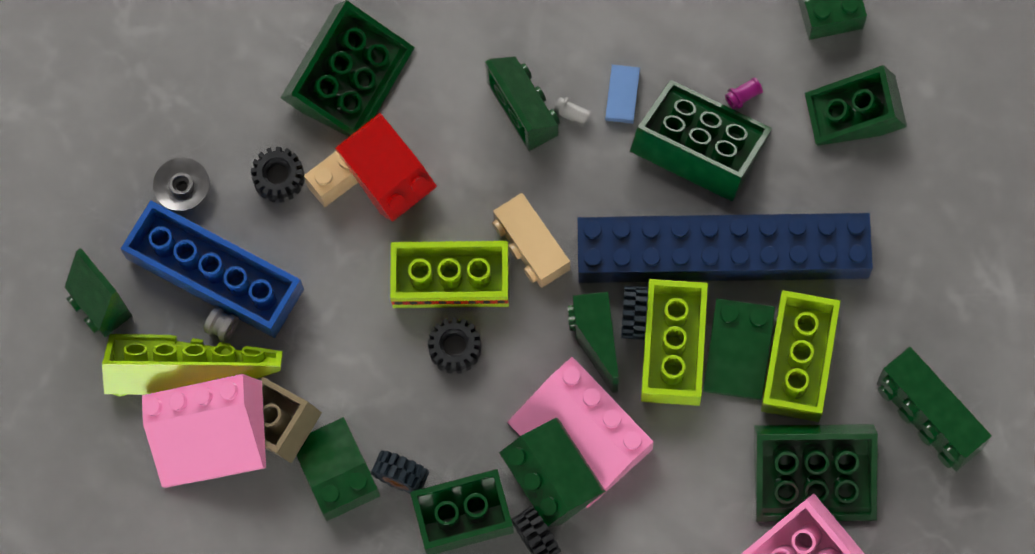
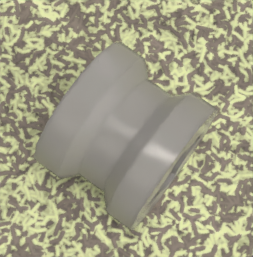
[204,306,239,343]

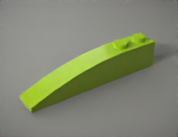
[102,334,283,396]

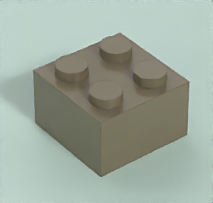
[261,377,322,463]

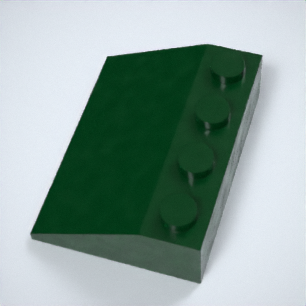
[280,0,415,137]
[629,79,772,201]
[754,424,878,522]

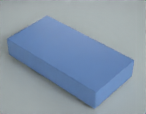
[605,64,640,124]

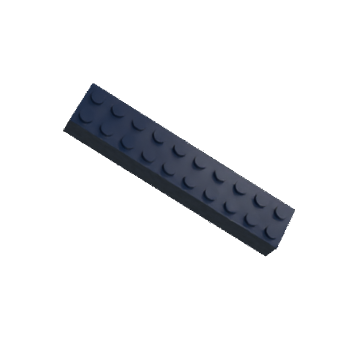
[577,213,873,283]

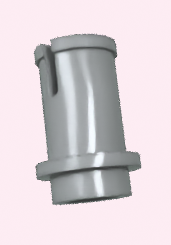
[554,97,591,128]

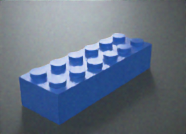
[120,200,304,338]

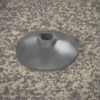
[152,157,210,212]

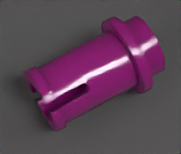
[725,77,763,109]

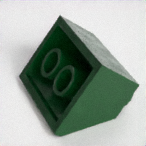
[485,56,560,151]
[499,418,606,527]
[410,469,514,554]

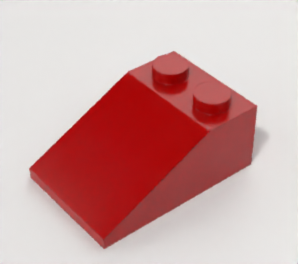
[335,113,437,222]

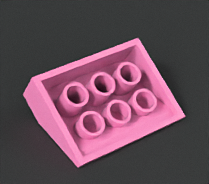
[507,357,654,509]
[142,374,266,488]
[741,494,865,554]

